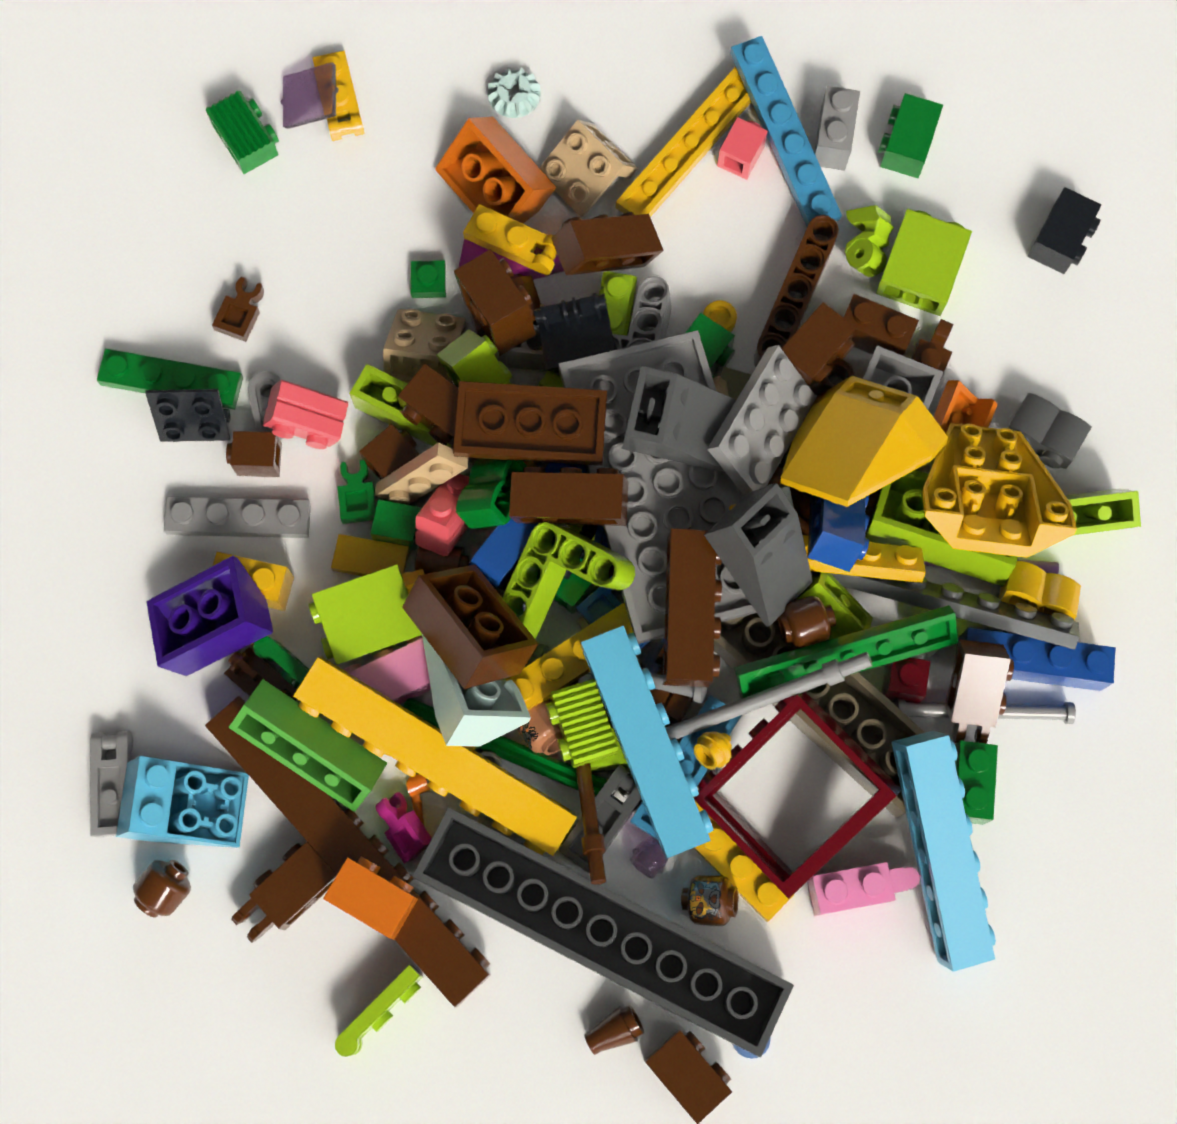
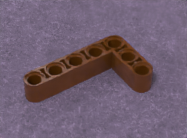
[753,215,854,396]

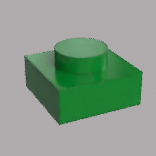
[411,260,446,298]

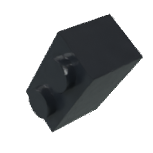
[1027,187,1102,274]

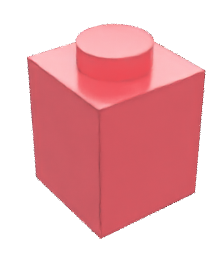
[717,117,768,180]

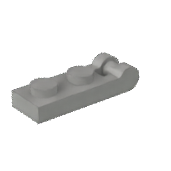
[90,730,133,837]

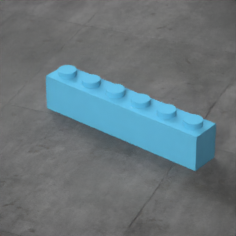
[581,625,714,859]
[891,731,996,972]

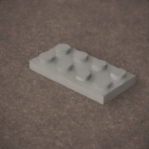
[707,345,817,496]

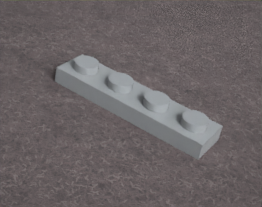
[164,497,311,538]

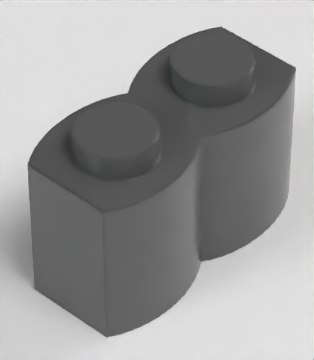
[1008,393,1092,469]

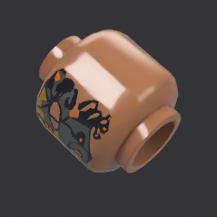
[517,700,563,755]

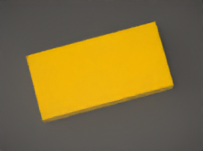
[331,534,410,576]

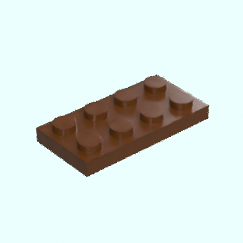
[453,381,607,466]

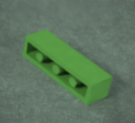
[229,679,387,812]

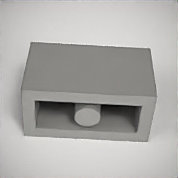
[814,86,860,171]

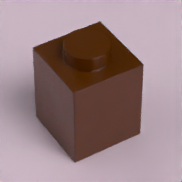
[226,431,282,477]

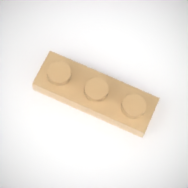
[375,443,468,505]

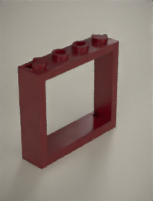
[694,692,901,899]

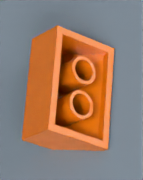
[435,116,556,224]

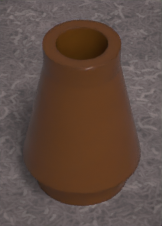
[584,1005,644,1055]

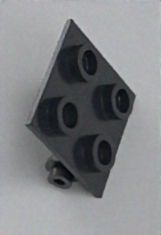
[534,292,615,371]
[145,389,231,442]

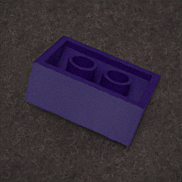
[146,556,274,677]

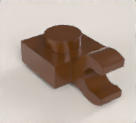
[911,319,954,380]

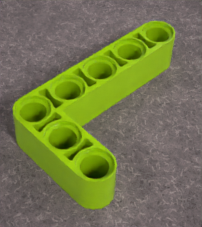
[502,522,635,680]

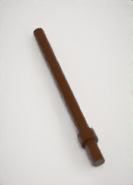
[567,679,606,885]

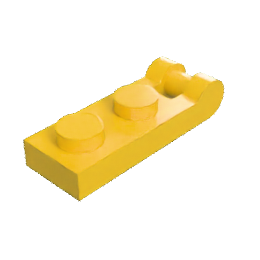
[312,50,365,141]
[463,204,558,275]

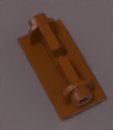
[224,647,297,701]

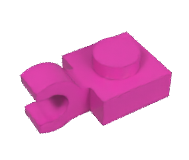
[375,792,432,864]

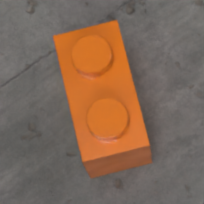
[323,856,418,940]

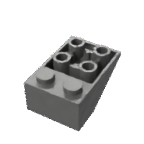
[622,366,736,473]
[704,483,813,627]

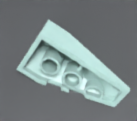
[422,634,531,747]

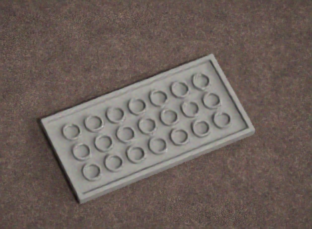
[558,330,757,644]

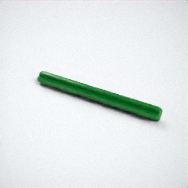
[403,698,607,797]

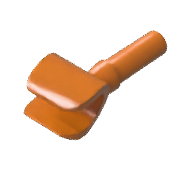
[406,774,430,825]

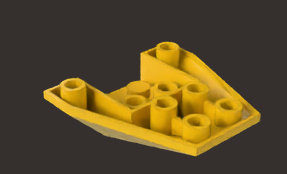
[780,376,948,507]
[922,423,1077,558]

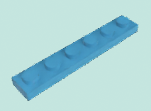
[730,36,842,227]

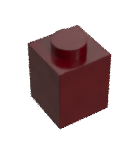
[882,657,931,703]

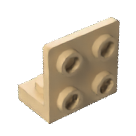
[539,120,639,216]
[383,309,465,384]

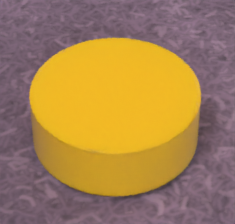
[703,300,737,332]

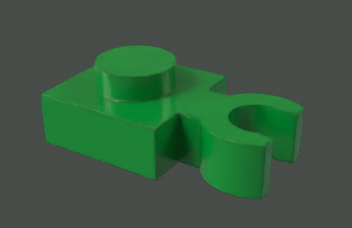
[337,459,377,524]

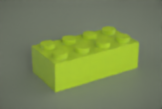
[865,470,1018,587]

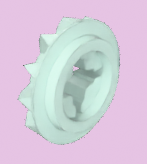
[488,67,541,118]

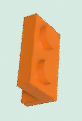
[933,380,998,434]

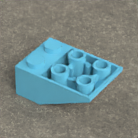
[116,756,249,848]

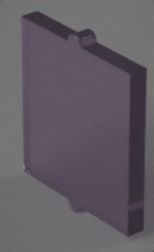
[280,62,339,129]

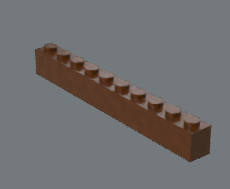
[205,695,491,1008]

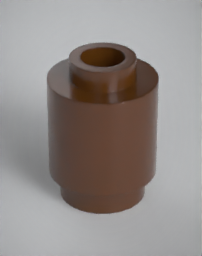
[415,546,470,574]

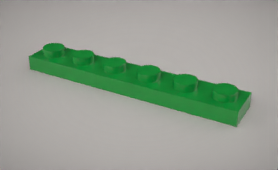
[735,605,958,699]

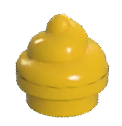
[693,731,732,770]

